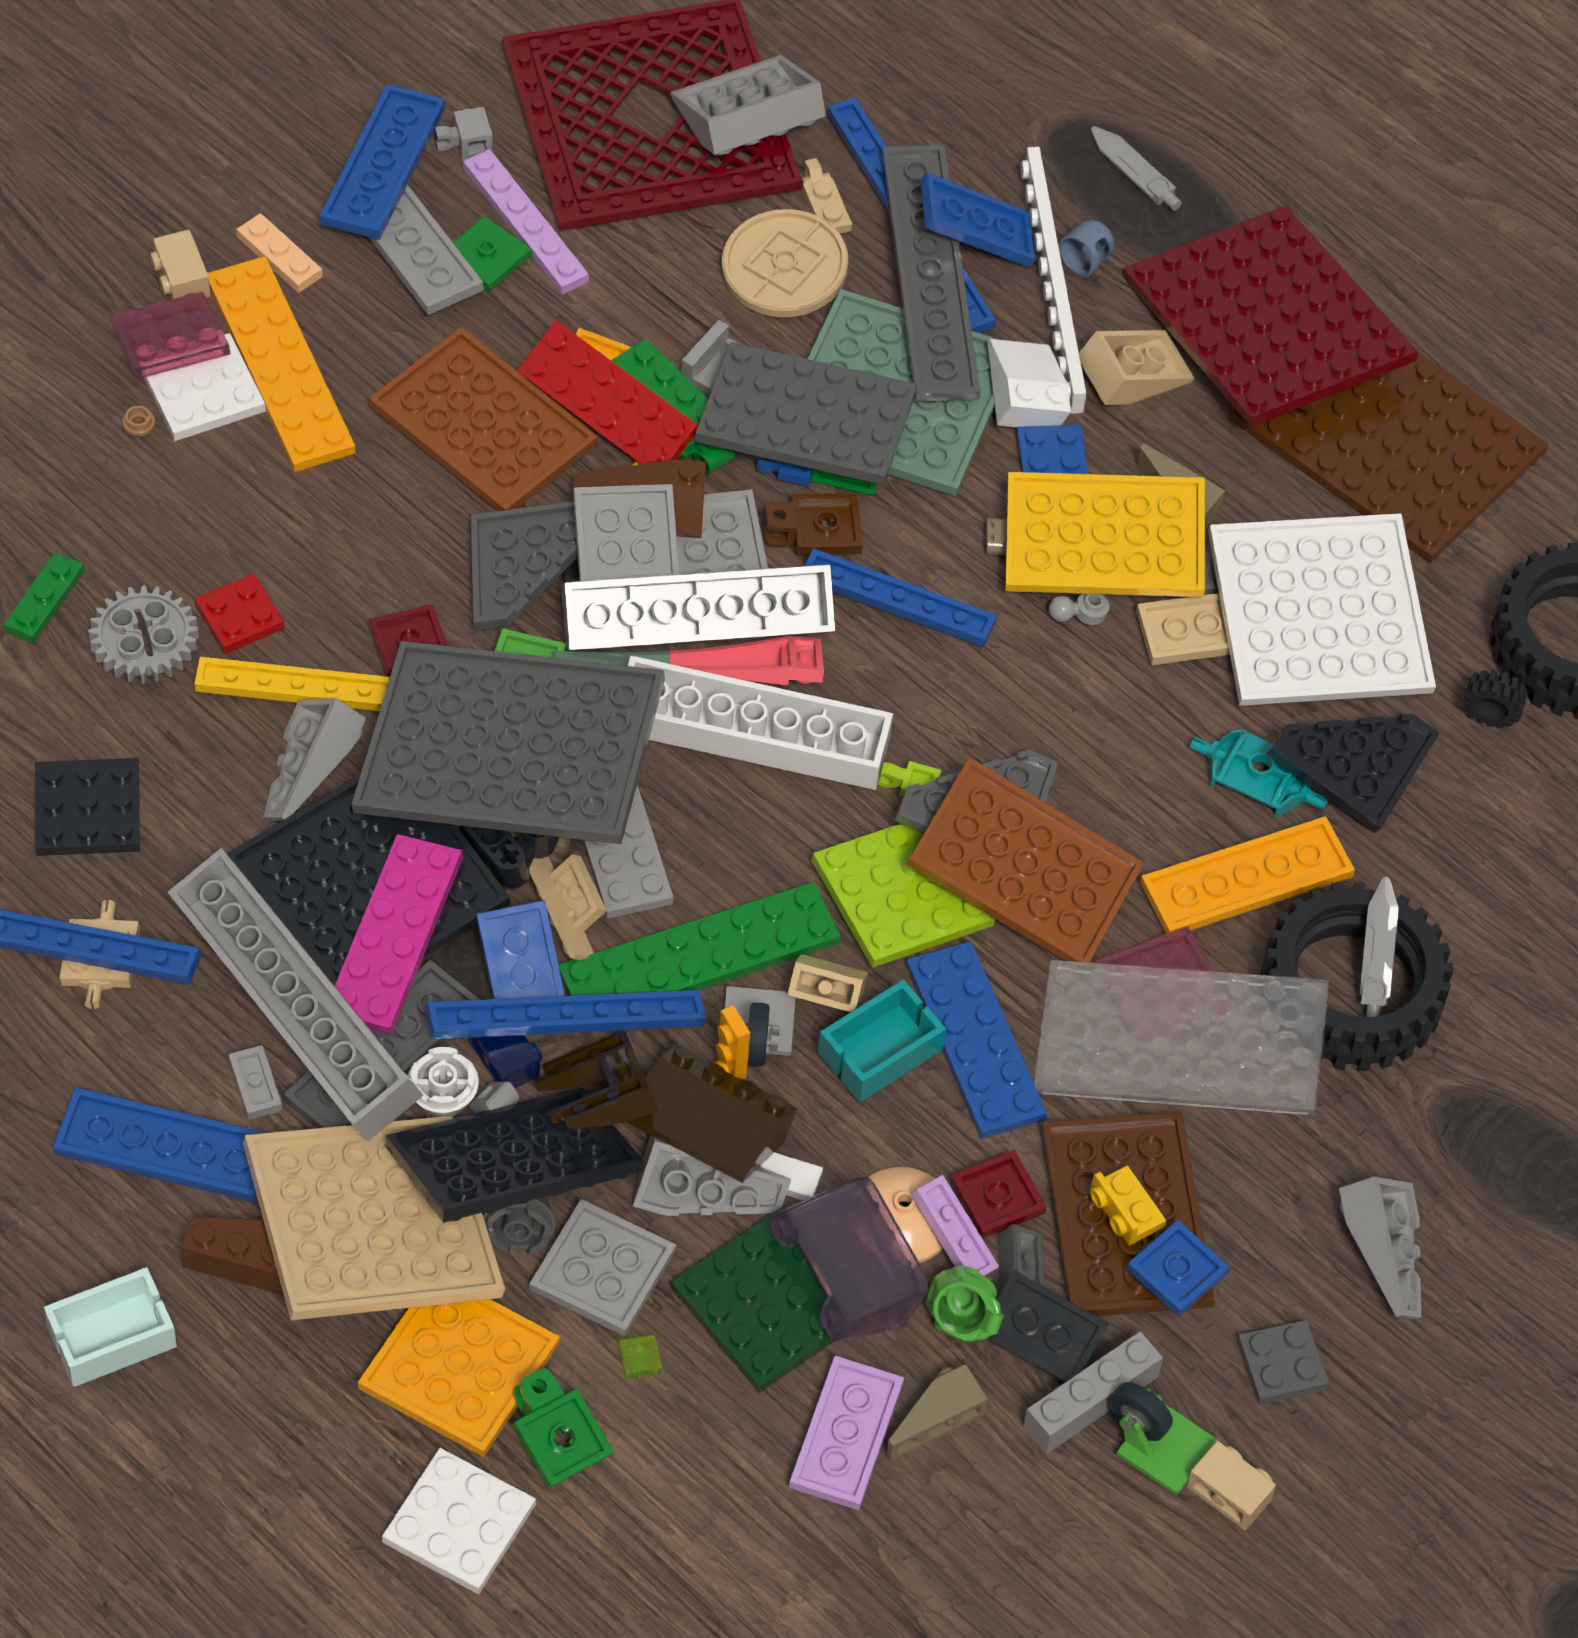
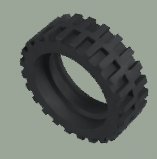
[1490,543,1578,719]
[1259,882,1453,1071]

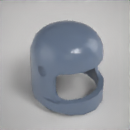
[1058,220,1115,278]

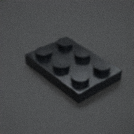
[987,1270,1109,1383]

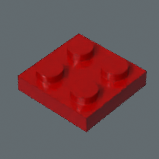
[194,573,285,654]

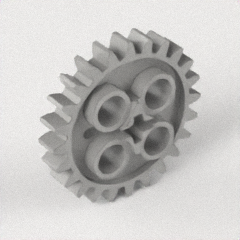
[88,585,199,684]

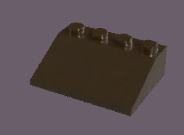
[627,1045,797,1183]

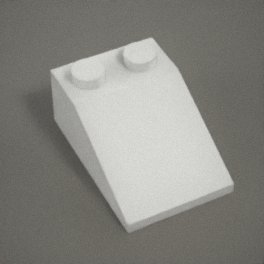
[987,339,1071,427]

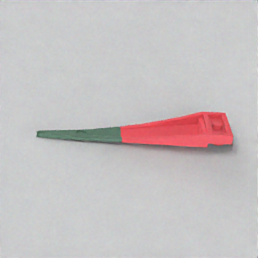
[553,635,824,685]

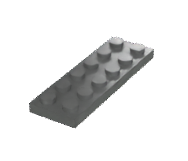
[283,960,480,1128]

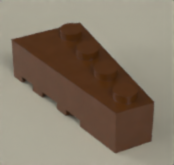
[180,1216,284,1295]

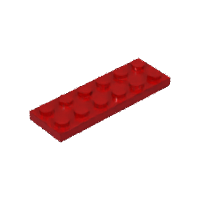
[517,320,698,464]

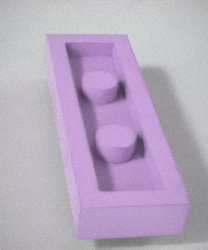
[911,1175,999,1276]

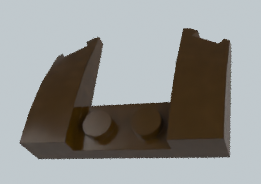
[535,1031,659,1129]

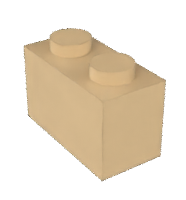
[150,229,210,306]
[787,954,868,1012]
[1187,1440,1277,1531]

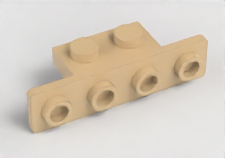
[529,854,607,960]

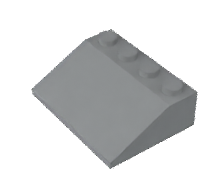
[670,55,826,155]

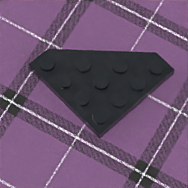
[1267,713,1440,833]

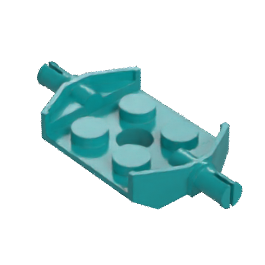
[1189,729,1329,818]

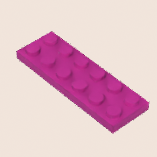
[335,834,463,1034]

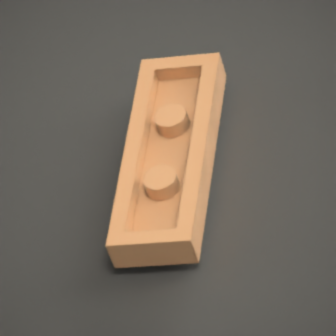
[236,213,323,293]

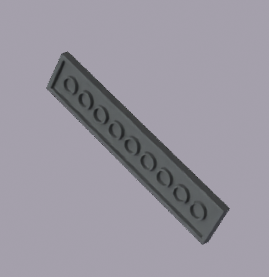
[882,144,980,402]

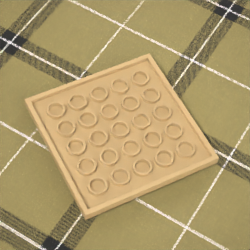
[243,1116,505,1320]

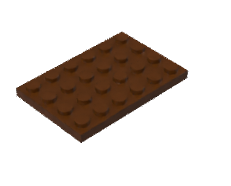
[1041,1112,1215,1316]

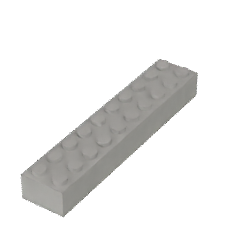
[168,848,423,1141]

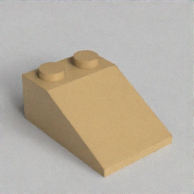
[1079,330,1195,405]

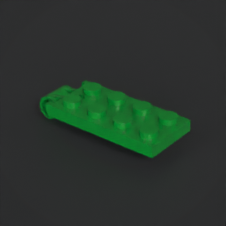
[611,339,735,475]

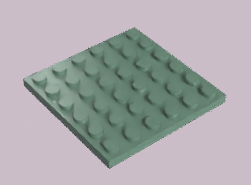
[808,289,999,496]

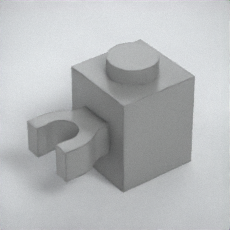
[435,107,492,160]

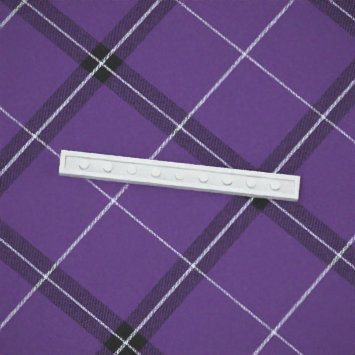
[1020,147,1086,414]

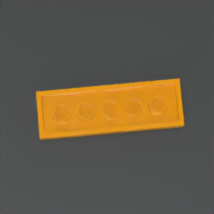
[1140,816,1355,938]

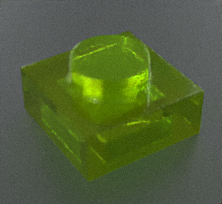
[619,1335,662,1379]

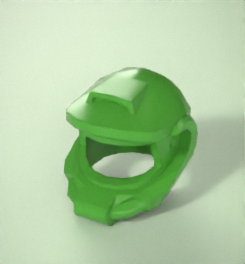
[926,1265,1004,1343]

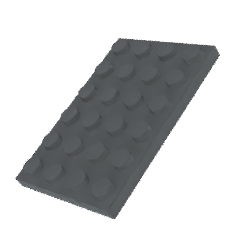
[695,342,917,485]

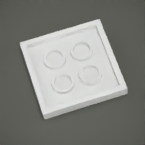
[139,333,266,441]
[382,1448,536,1594]

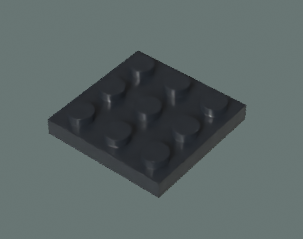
[35,758,140,856]

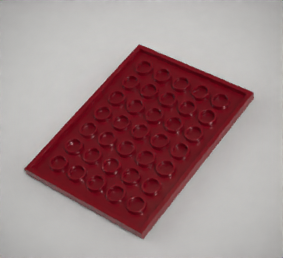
[1123,205,1418,427]

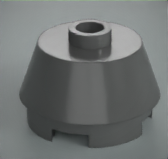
[484,1197,556,1254]

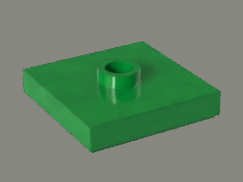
[453,216,531,292]

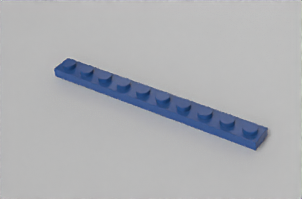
[827,97,996,333]

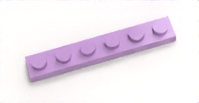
[463,149,589,295]

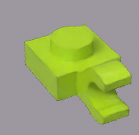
[878,761,941,796]

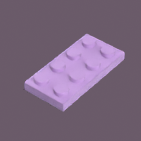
[789,1356,904,1510]

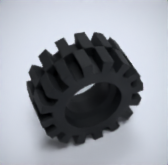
[1462,670,1527,728]

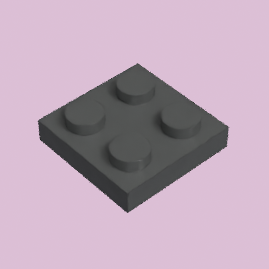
[1237,1320,1329,1405]

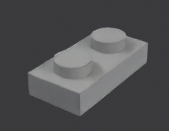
[228,1045,282,1120]

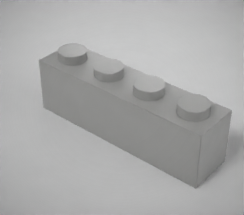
[1023,1332,1163,1455]

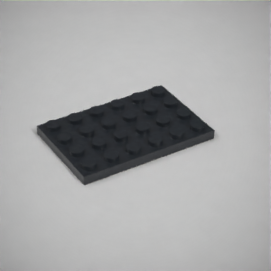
[386,1088,643,1223]

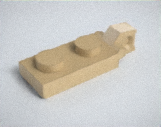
[802,158,852,233]

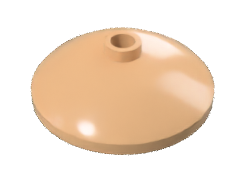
[849,1167,944,1265]

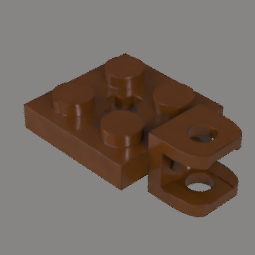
[762,493,863,555]

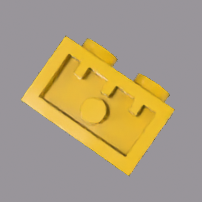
[1090,1165,1166,1246]

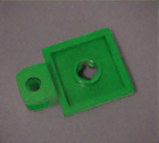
[512,1368,614,1489]

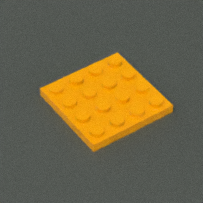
[358,1299,560,1457]

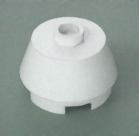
[408,1047,479,1117]

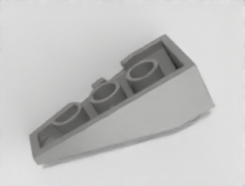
[263,698,366,821]
[632,1135,791,1216]

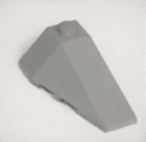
[1339,1176,1421,1320]

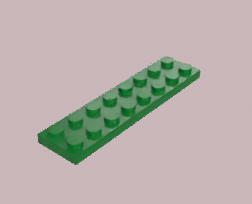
[559,882,841,996]

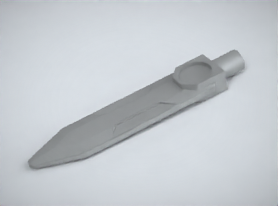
[1091,126,1182,211]
[1360,877,1399,1017]

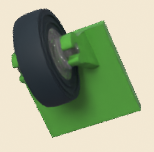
[1109,1382,1218,1496]

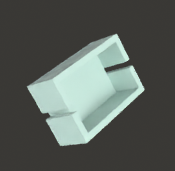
[43,1267,177,1387]

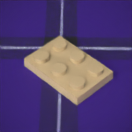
[1136,593,1230,665]

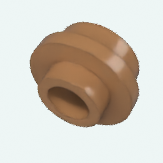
[122,405,155,437]

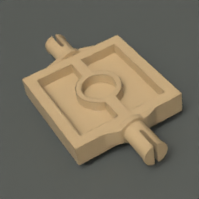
[59,900,140,1009]

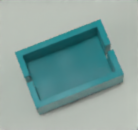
[817,979,946,1103]

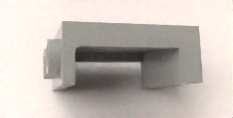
[681,320,737,396]

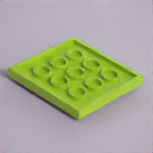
[811,823,995,968]

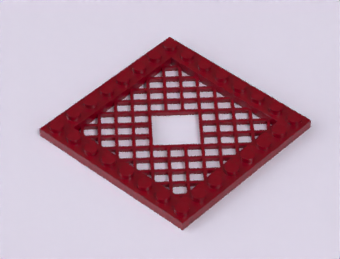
[502,0,802,231]

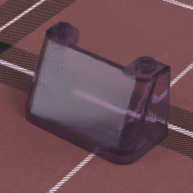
[769,1177,928,1343]

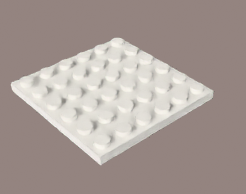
[1208,513,1436,706]

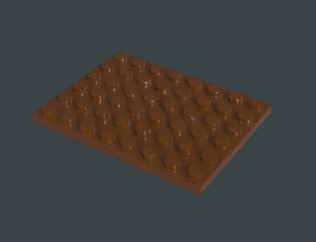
[1229,352,1549,563]

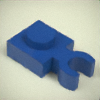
[757,457,813,487]

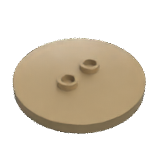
[722,209,848,317]

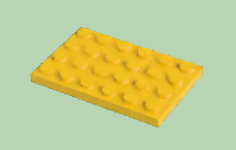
[1006,472,1205,597]

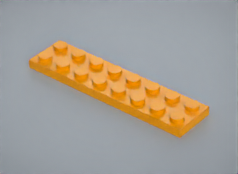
[207,256,356,472]

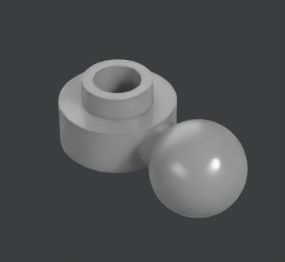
[1049,594,1109,625]

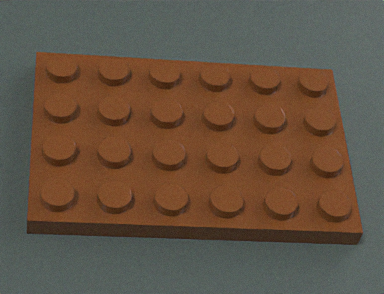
[369,327,598,511]
[906,757,1144,971]

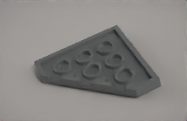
[471,501,577,630]
[894,749,1059,833]

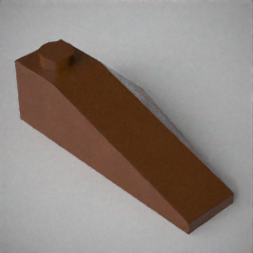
[572,460,706,538]

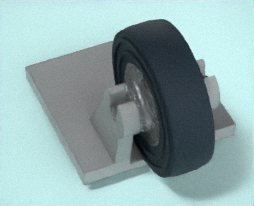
[725,986,796,1067]

